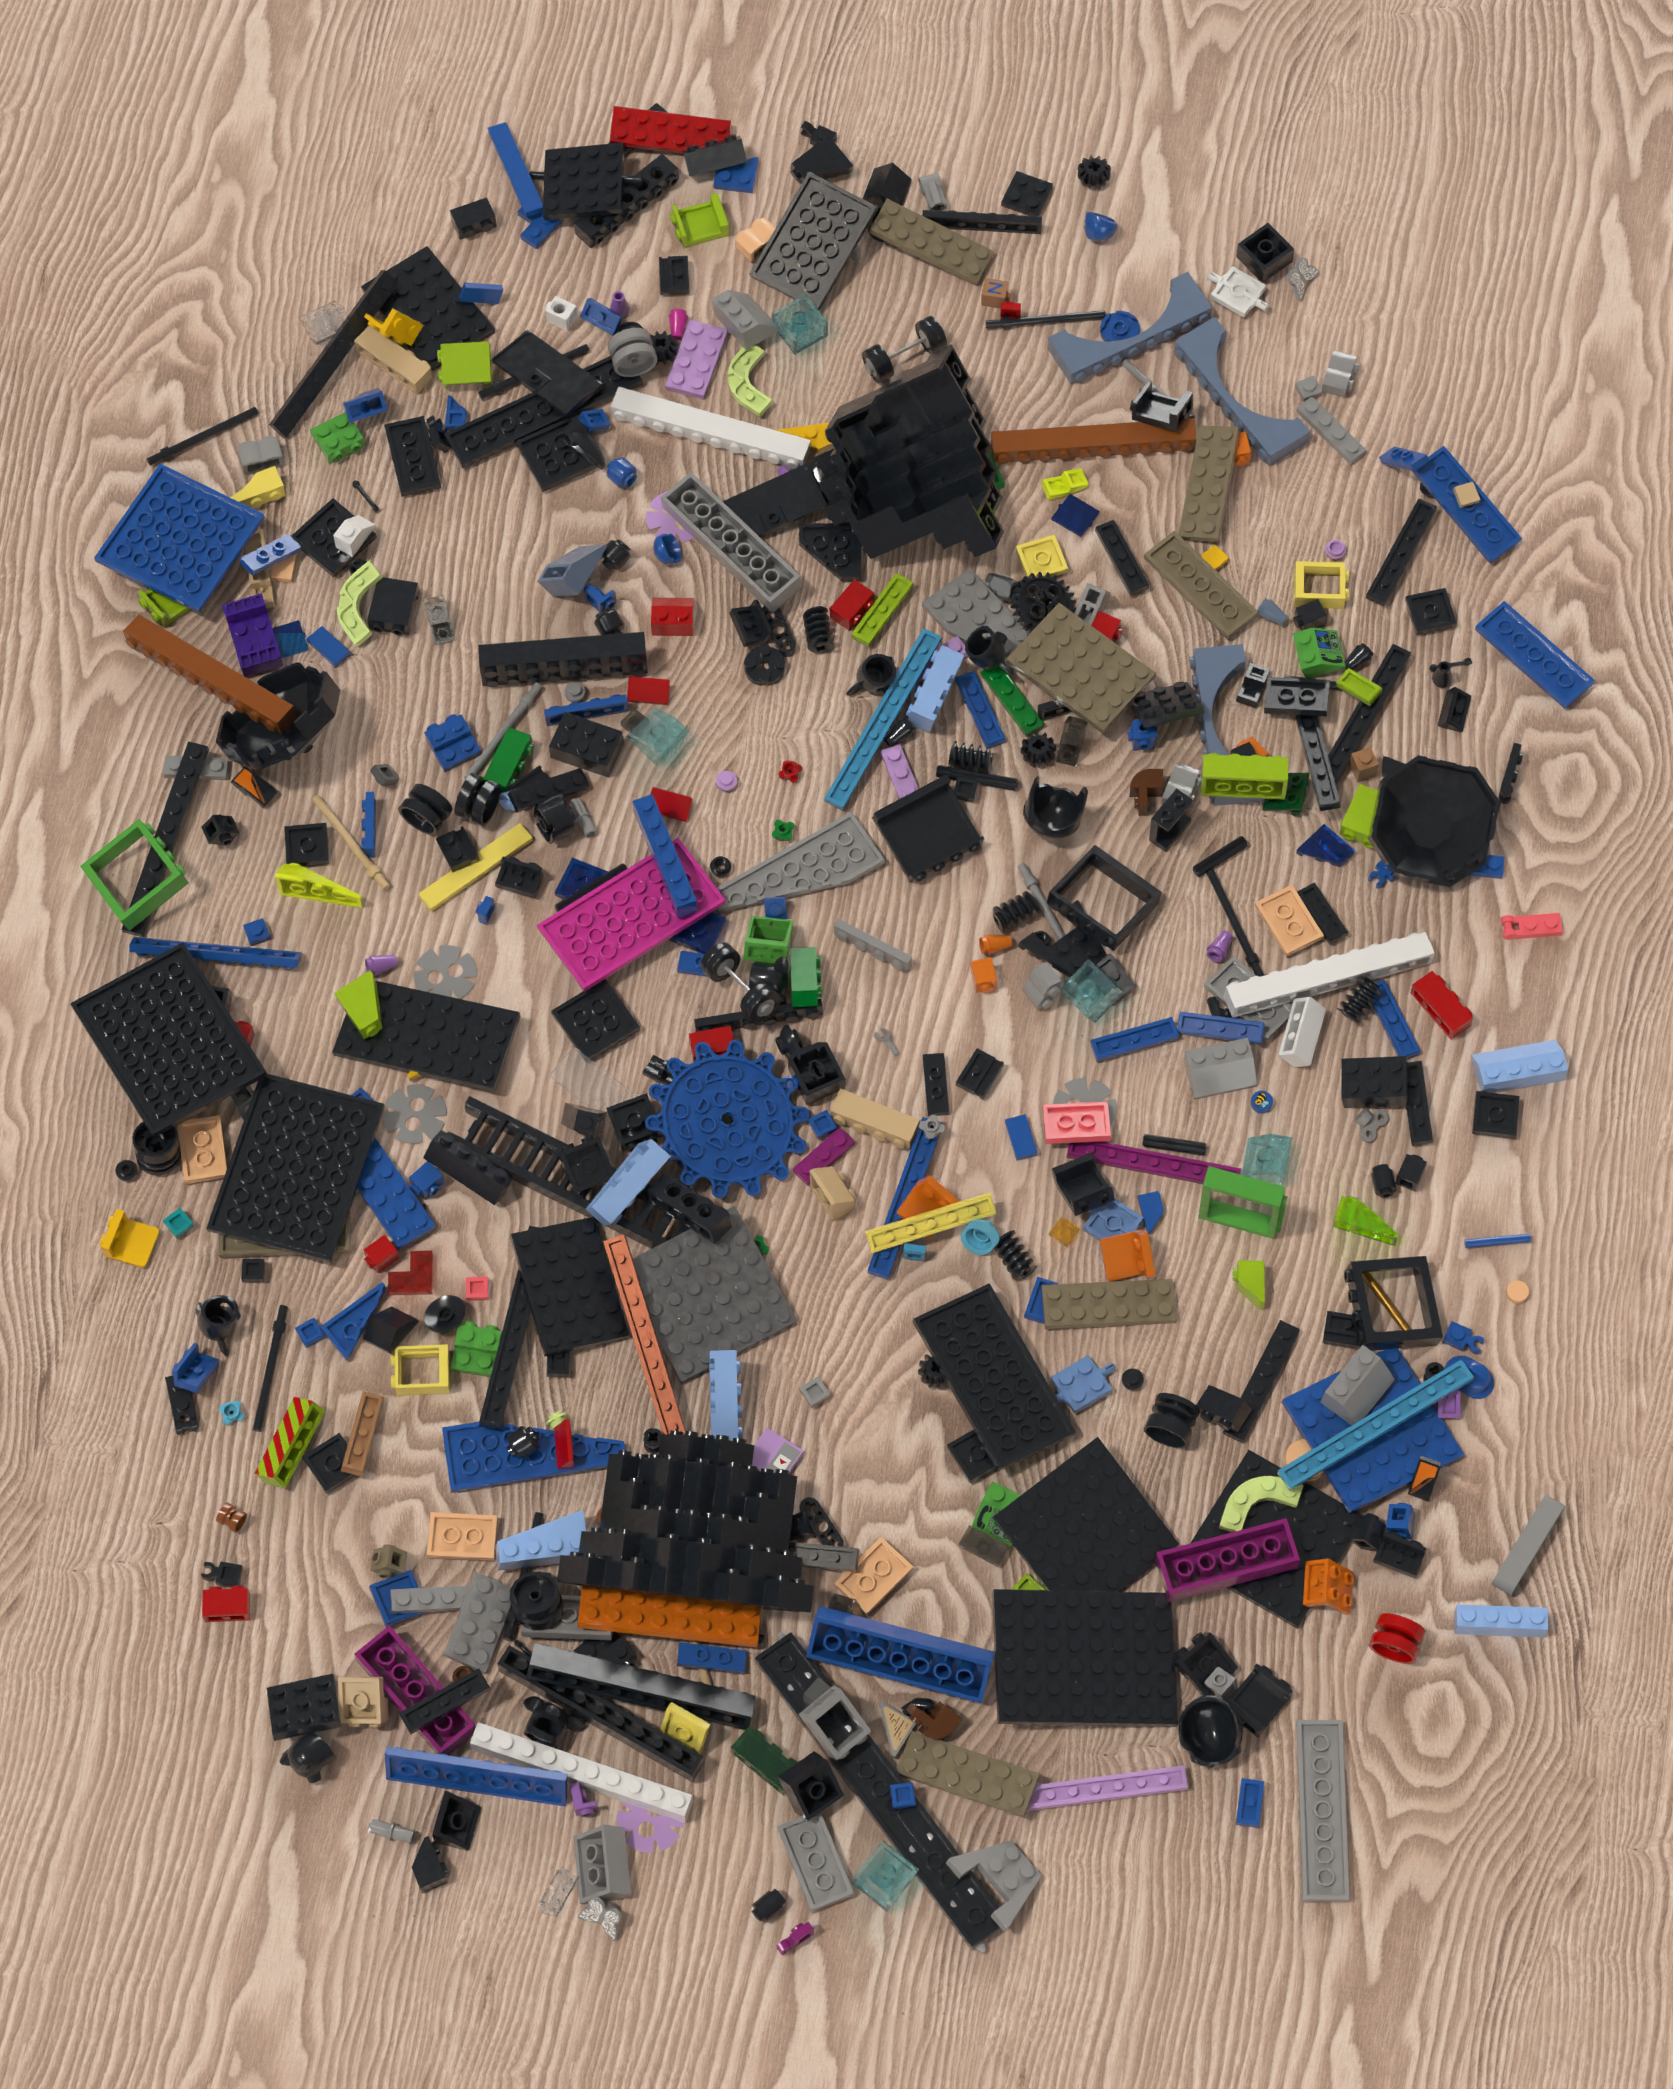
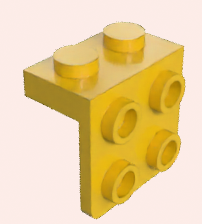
[364,308,424,346]
[99,1208,159,1268]

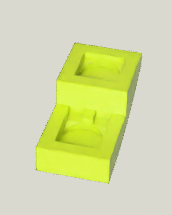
[1041,468,1089,500]

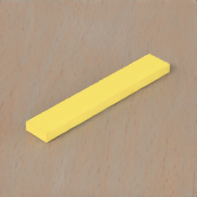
[418,823,533,912]
[865,1192,996,1253]

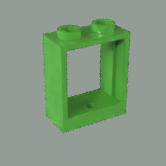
[744,916,793,964]

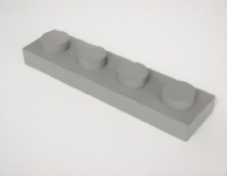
[1296,396,1366,465]
[834,919,912,972]
[390,1586,469,1614]

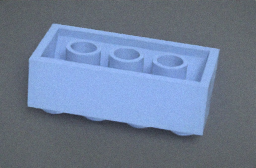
[1471,1040,1568,1093]

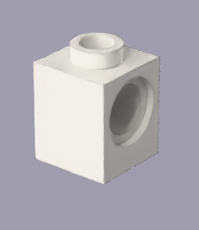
[545,296,577,331]

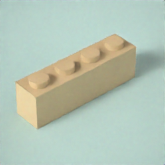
[354,325,433,394]
[830,1089,920,1150]

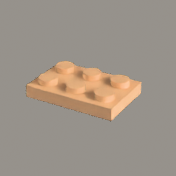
[1255,885,1324,957]
[178,1115,227,1184]
[427,1512,498,1561]
[834,1537,914,1616]

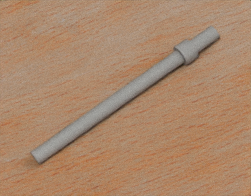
[464,682,542,780]
[1018,863,1065,940]

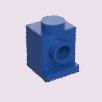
[1386,1503,1415,1539]

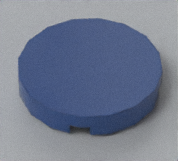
[1100,311,1140,342]

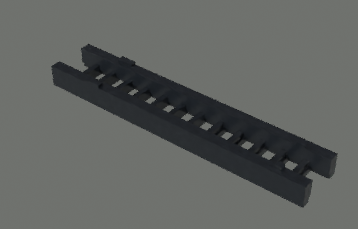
[447,1096,690,1249]

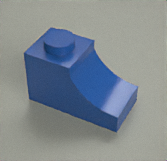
[343,388,388,423]

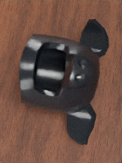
[965,626,1014,675]
[846,653,896,696]
[748,957,789,1005]
[195,1295,241,1357]
[523,1696,586,1749]
[279,1733,336,1783]

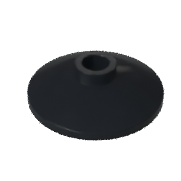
[424,1295,466,1333]

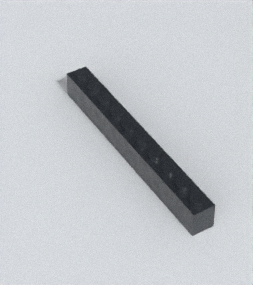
[526,1643,756,1731]
[497,1645,704,1783]

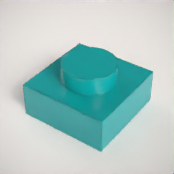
[163,1208,194,1239]

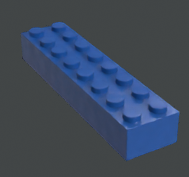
[806,1606,995,1703]

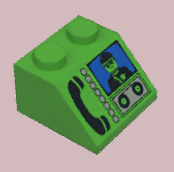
[1293,628,1346,678]
[972,1481,1021,1547]

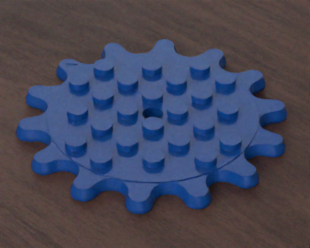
[645,1040,810,1198]

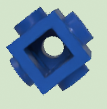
[1127,719,1158,751]

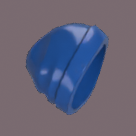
[1084,212,1118,241]

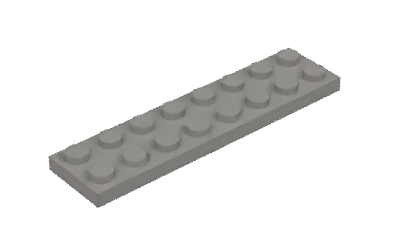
[1296,1720,1349,1902]

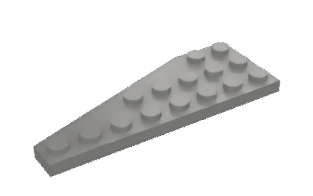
[922,568,1030,675]
[717,812,885,913]

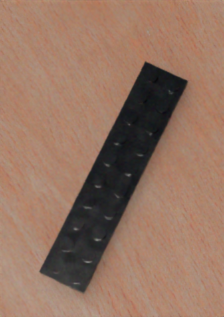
[444,356,643,468]

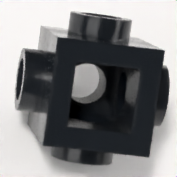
[201,814,239,846]

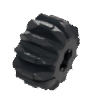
[1077,155,1111,189]
[650,330,678,365]
[1020,731,1056,768]
[918,1354,948,1390]

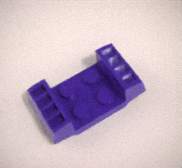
[222,593,284,677]

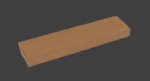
[341,1391,384,1477]

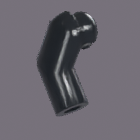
[1206,997,1232,1018]
[901,1697,935,1716]

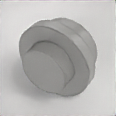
[564,682,585,702]

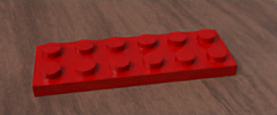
[609,106,731,154]

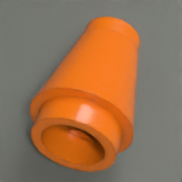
[979,935,1012,956]

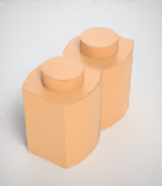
[735,217,776,262]

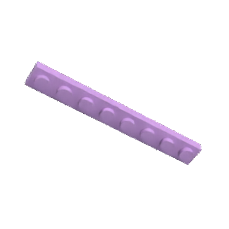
[1006,1765,1188,1814]

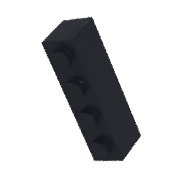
[423,1130,513,1205]

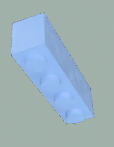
[1454,1604,1548,1638]

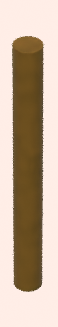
[1362,1272,1411,1330]

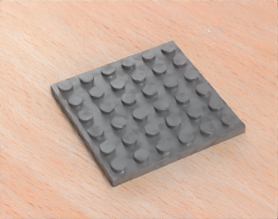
[633,1206,797,1383]

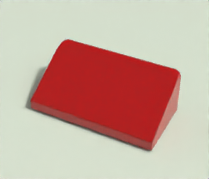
[627,676,671,705]
[650,787,693,822]
[554,1419,574,1470]

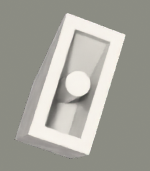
[333,515,376,557]

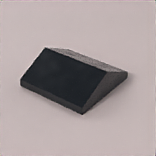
[363,1306,419,1354]

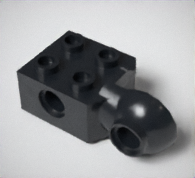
[775,1024,846,1105]

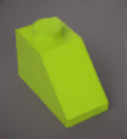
[1232,1260,1265,1310]

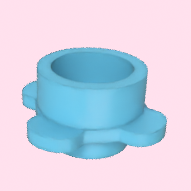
[219,1401,244,1425]

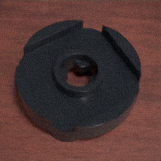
[744,644,785,686]

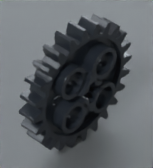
[1010,572,1076,633]

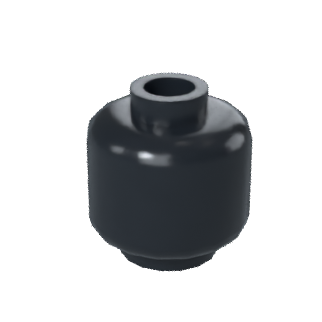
[601,539,631,570]
[594,608,625,635]
[506,1426,540,1459]

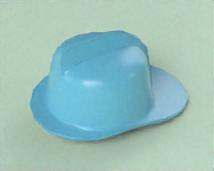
[961,1219,1000,1255]

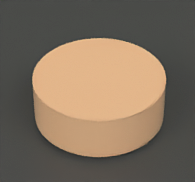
[1506,1280,1529,1304]

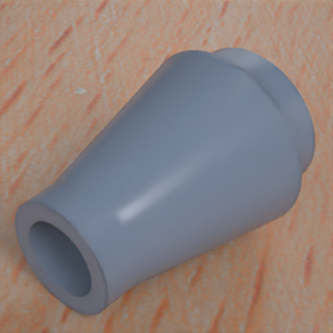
[1257,598,1288,626]

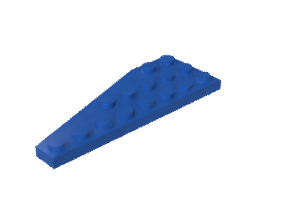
[442,1422,625,1493]

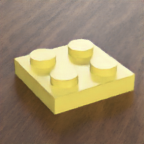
[1016,534,1068,578]
[660,1702,711,1754]

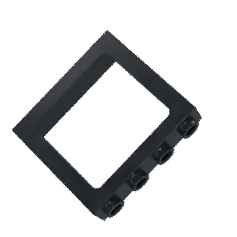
[1344,1256,1443,1351]

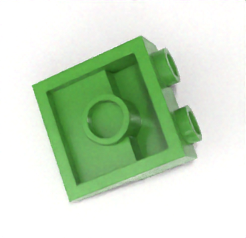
[310,412,365,464]
[450,1322,502,1377]

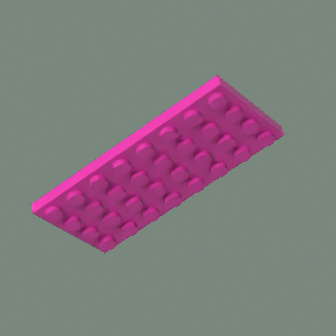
[537,838,726,992]

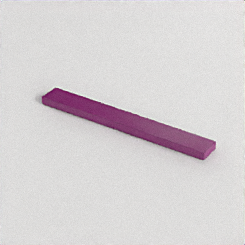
[1067,1141,1241,1184]

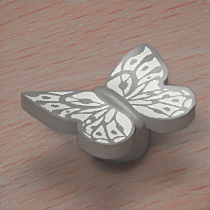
[1287,258,1319,301]
[578,1897,622,1941]

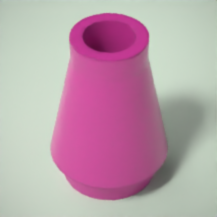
[668,309,688,340]

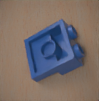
[424,714,482,772]

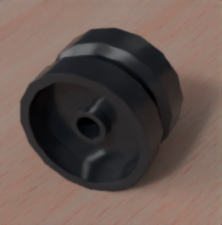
[454,773,501,826]
[398,784,453,835]
[510,1571,564,1630]

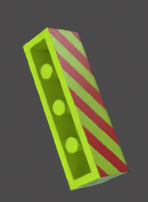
[254,1397,325,1488]

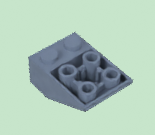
[537,544,607,597]

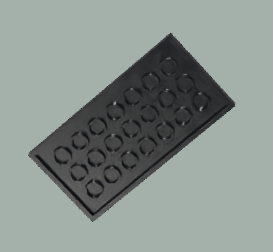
[332,981,521,1091]
[912,1283,1076,1472]

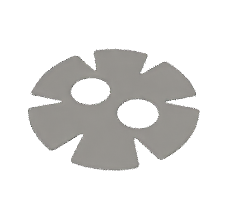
[414,945,477,999]
[1053,1078,1117,1125]
[383,1084,447,1144]

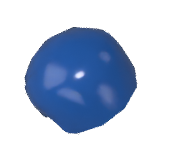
[653,533,682,565]

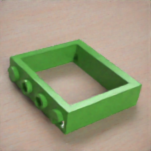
[80,819,189,931]
[1198,1166,1288,1239]

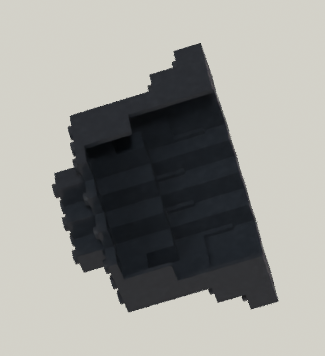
[814,344,1004,559]
[557,1430,814,1613]

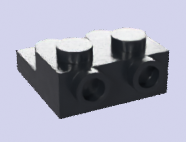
[606,1093,663,1152]
[558,1135,614,1193]
[573,1632,637,1666]
[1173,1632,1238,1696]

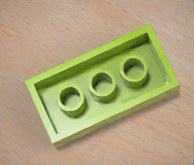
[1201,753,1288,799]

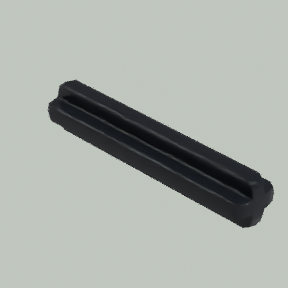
[1192,836,1247,877]
[1142,1134,1207,1155]

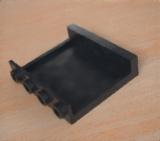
[872,774,985,883]

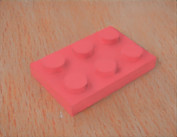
[1043,1102,1111,1144]

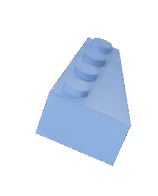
[906,645,964,733]
[586,1139,671,1226]
[709,1350,742,1441]
[495,1510,586,1571]

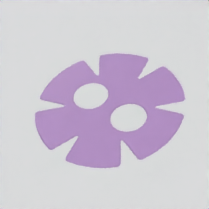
[646,491,694,543]
[617,1802,684,1853]

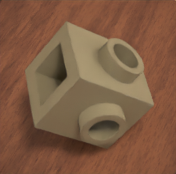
[370,1544,408,1579]

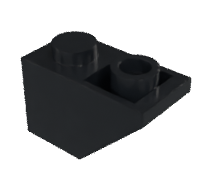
[411,1836,449,1894]

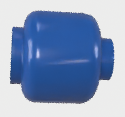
[607,457,637,488]

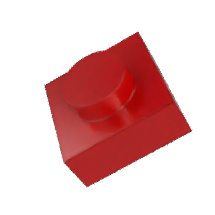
[1000,301,1021,319]

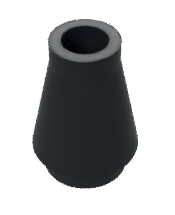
[1345,643,1373,671]
[1432,661,1453,688]
[884,718,915,747]

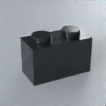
[450,197,497,240]
[1196,1385,1251,1432]

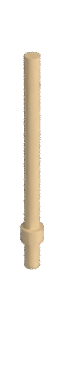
[312,795,390,890]

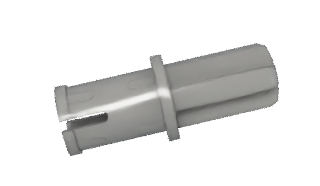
[569,798,597,838]
[368,1819,415,1844]

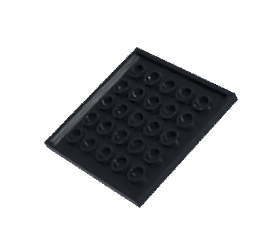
[992,1437,1179,1592]
[1191,1450,1362,1629]

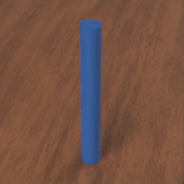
[1464,1233,1531,1248]

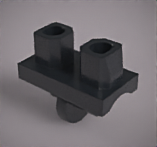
[642,1055,673,1085]

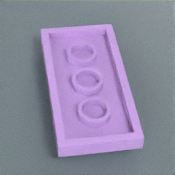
[665,320,728,400]

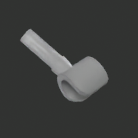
[874,1028,899,1056]

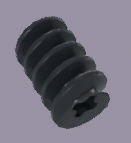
[803,606,834,653]
[948,741,993,773]
[993,891,1040,932]
[1336,975,1381,1023]
[993,1230,1037,1280]

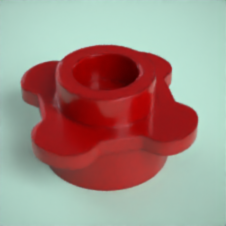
[778,760,802,783]

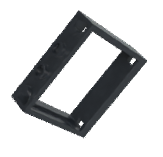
[1047,845,1162,951]

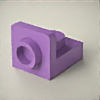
[1437,1389,1461,1418]
[570,1782,598,1817]

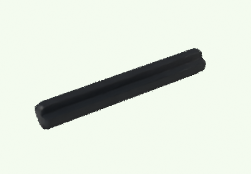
[936,765,1018,791]
[555,863,628,912]

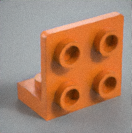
[897,1175,960,1240]
[1100,1230,1156,1282]
[1303,1558,1354,1615]

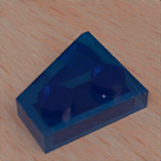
[1296,824,1355,867]

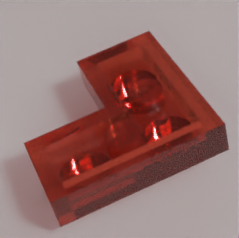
[388,1250,433,1295]

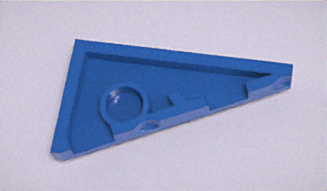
[320,1282,386,1360]

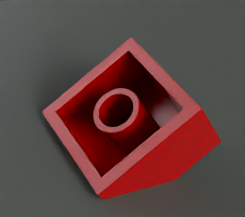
[651,597,694,636]

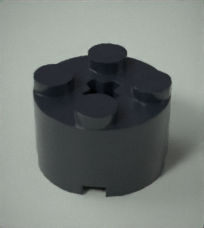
[532,794,577,844]

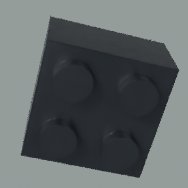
[1236,223,1294,283]
[778,1751,844,1821]

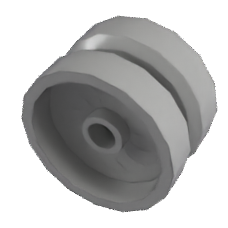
[608,328,657,377]

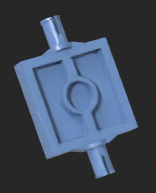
[1083,1199,1144,1241]
[1051,1355,1116,1414]

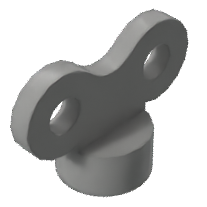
[1355,1108,1388,1142]

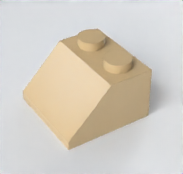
[810,1166,856,1221]

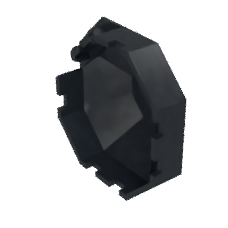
[216,662,341,771]
[1368,755,1501,887]

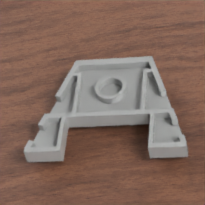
[946,1841,1041,1932]

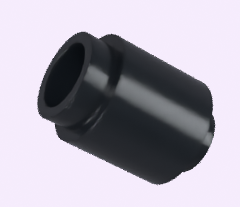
[1371,1164,1397,1198]
[751,1888,786,1923]

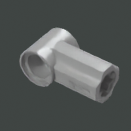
[918,173,947,211]

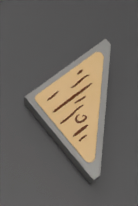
[879,1701,917,1759]

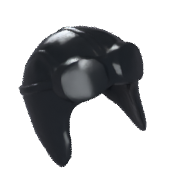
[1023,776,1088,839]
[1178,1695,1243,1767]

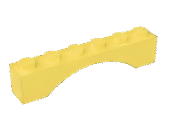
[230,466,286,508]

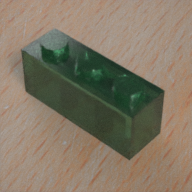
[731,1727,797,1796]

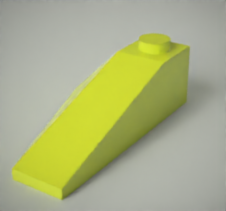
[275,863,363,908]

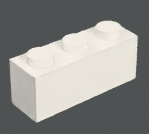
[1278,997,1326,1068]

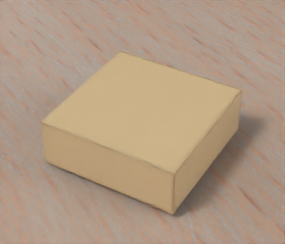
[1453,482,1480,508]

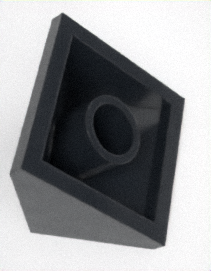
[862,163,912,206]
[432,1791,481,1851]

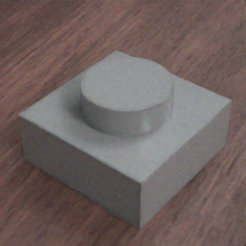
[1295,376,1323,402]
[799,1377,830,1408]

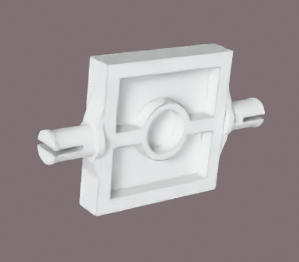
[1207,266,1269,318]

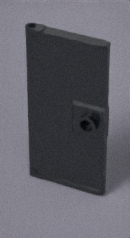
[492,330,604,416]
[722,463,826,537]

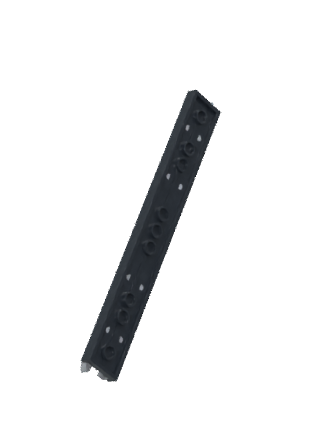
[754,1632,1001,1953]

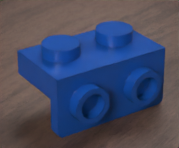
[172,1343,219,1393]

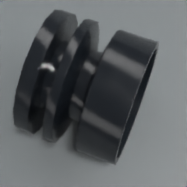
[132,1122,181,1176]
[1144,1393,1200,1448]

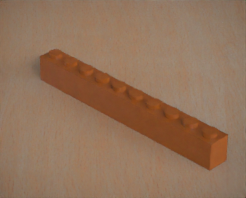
[991,418,1196,464]
[123,614,298,735]

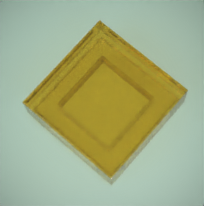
[1049,1216,1079,1247]

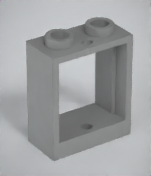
[799,1686,871,1760]

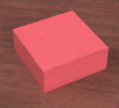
[466,1276,489,1301]

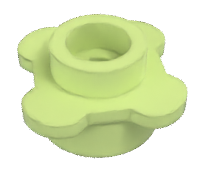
[546,1411,567,1430]

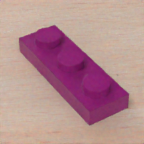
[793,1127,855,1186]

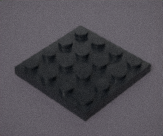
[543,142,624,220]

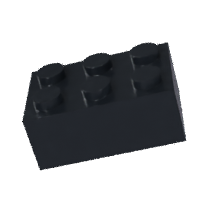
[549,712,624,777]
[1341,1056,1409,1108]

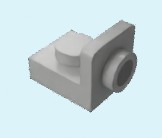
[1205,1667,1238,1700]

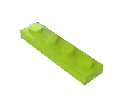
[851,573,913,647]

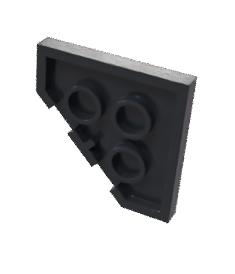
[799,523,861,581]

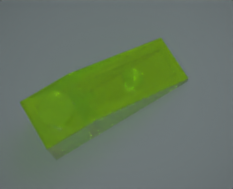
[1333,1196,1398,1246]

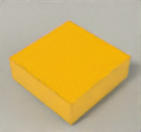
[1201,544,1229,571]

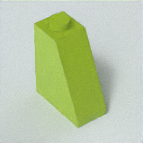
[334,970,382,1039]

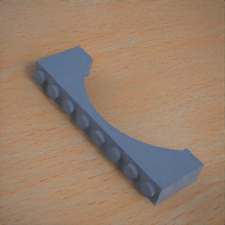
[1047,272,1212,384]
[1174,317,1310,466]
[1189,644,1264,806]

